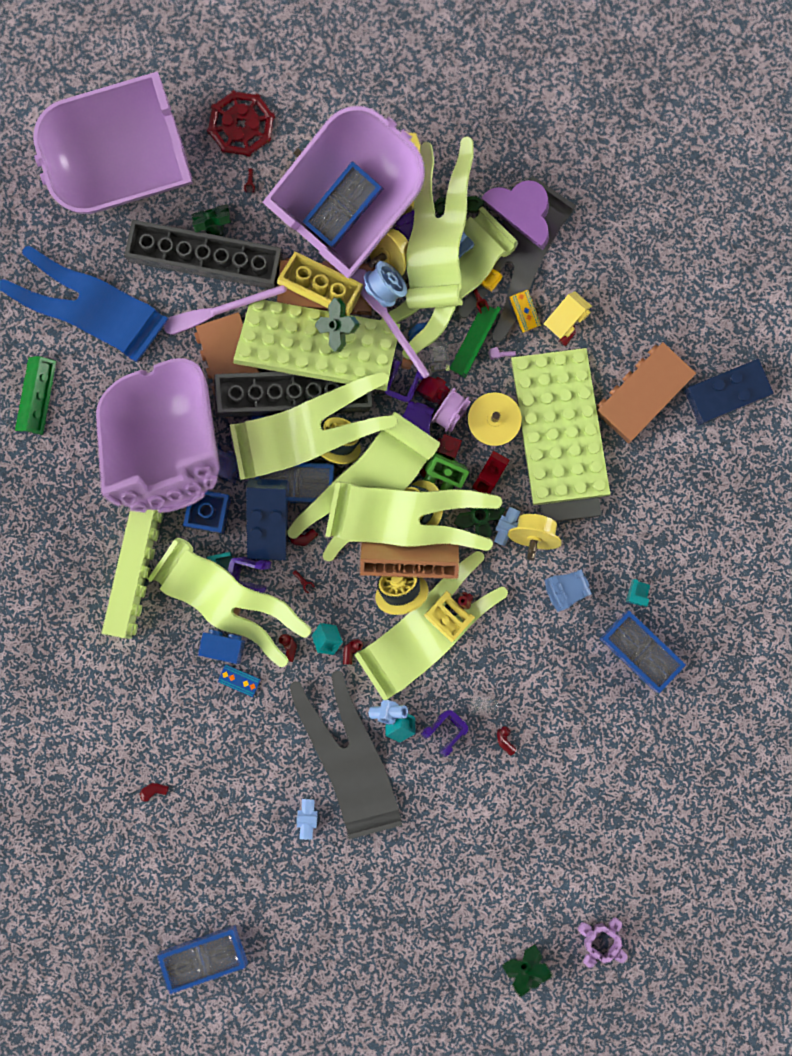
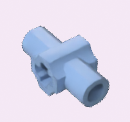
[494,507,521,546]
[369,700,408,725]
[297,799,318,840]

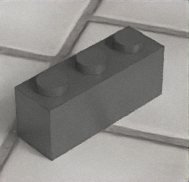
[540,497,602,522]

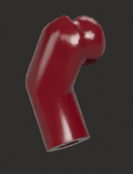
[289,528,318,546]
[279,634,297,662]

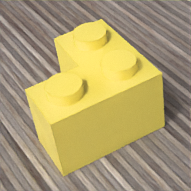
[544,291,592,339]

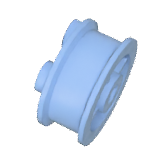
[364,261,407,307]

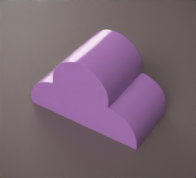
[482,181,549,250]

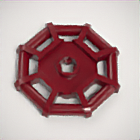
[206,90,275,157]

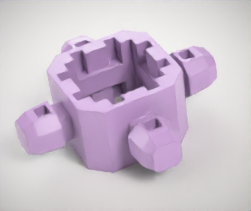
[578,917,628,968]

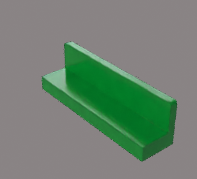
[449,306,501,378]
[15,356,57,435]

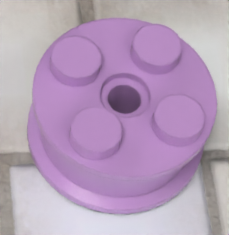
[431,388,471,433]

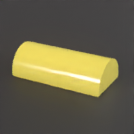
[277,252,364,316]

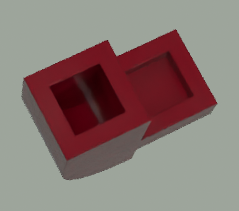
[472,451,510,494]

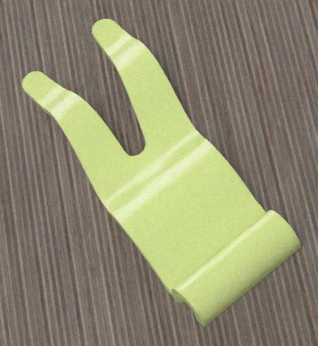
[406,137,474,309]
[381,206,518,360]
[230,373,398,480]
[287,411,440,561]
[325,481,502,551]
[148,538,311,667]
[354,551,508,700]

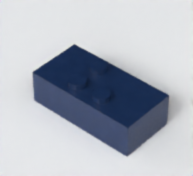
[684,358,774,426]
[246,478,288,560]

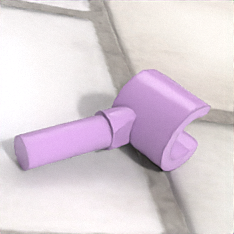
[488,347,516,360]

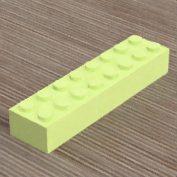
[102,510,164,639]

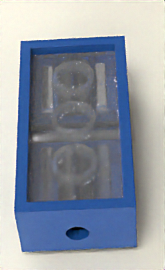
[302,161,384,248]
[256,463,335,504]
[599,611,686,693]
[157,924,248,994]

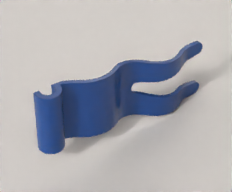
[0,246,169,363]

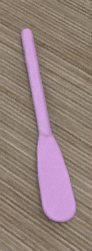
[351,269,429,378]
[164,285,287,335]

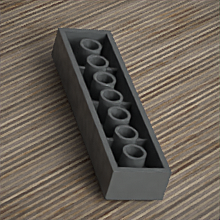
[124,219,283,289]
[214,372,372,418]

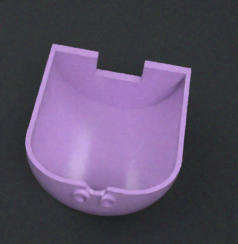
[33,71,193,214]
[262,106,425,279]
[96,358,219,513]

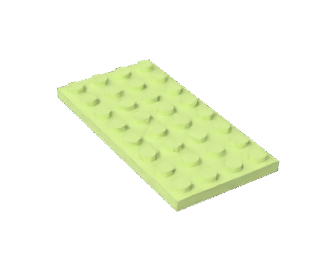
[233,300,400,391]
[511,348,610,505]

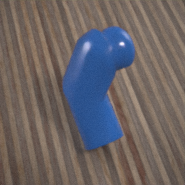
[407,322,428,341]

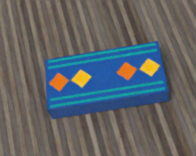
[218,664,261,697]

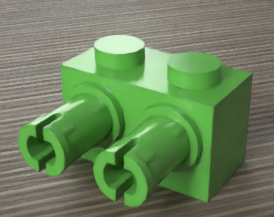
[423,452,470,490]

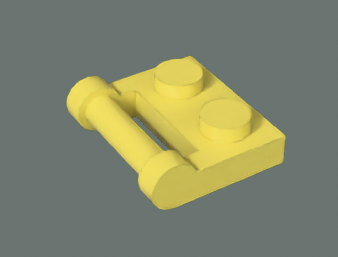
[424,591,475,642]

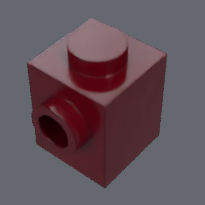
[416,376,451,406]
[437,434,462,460]

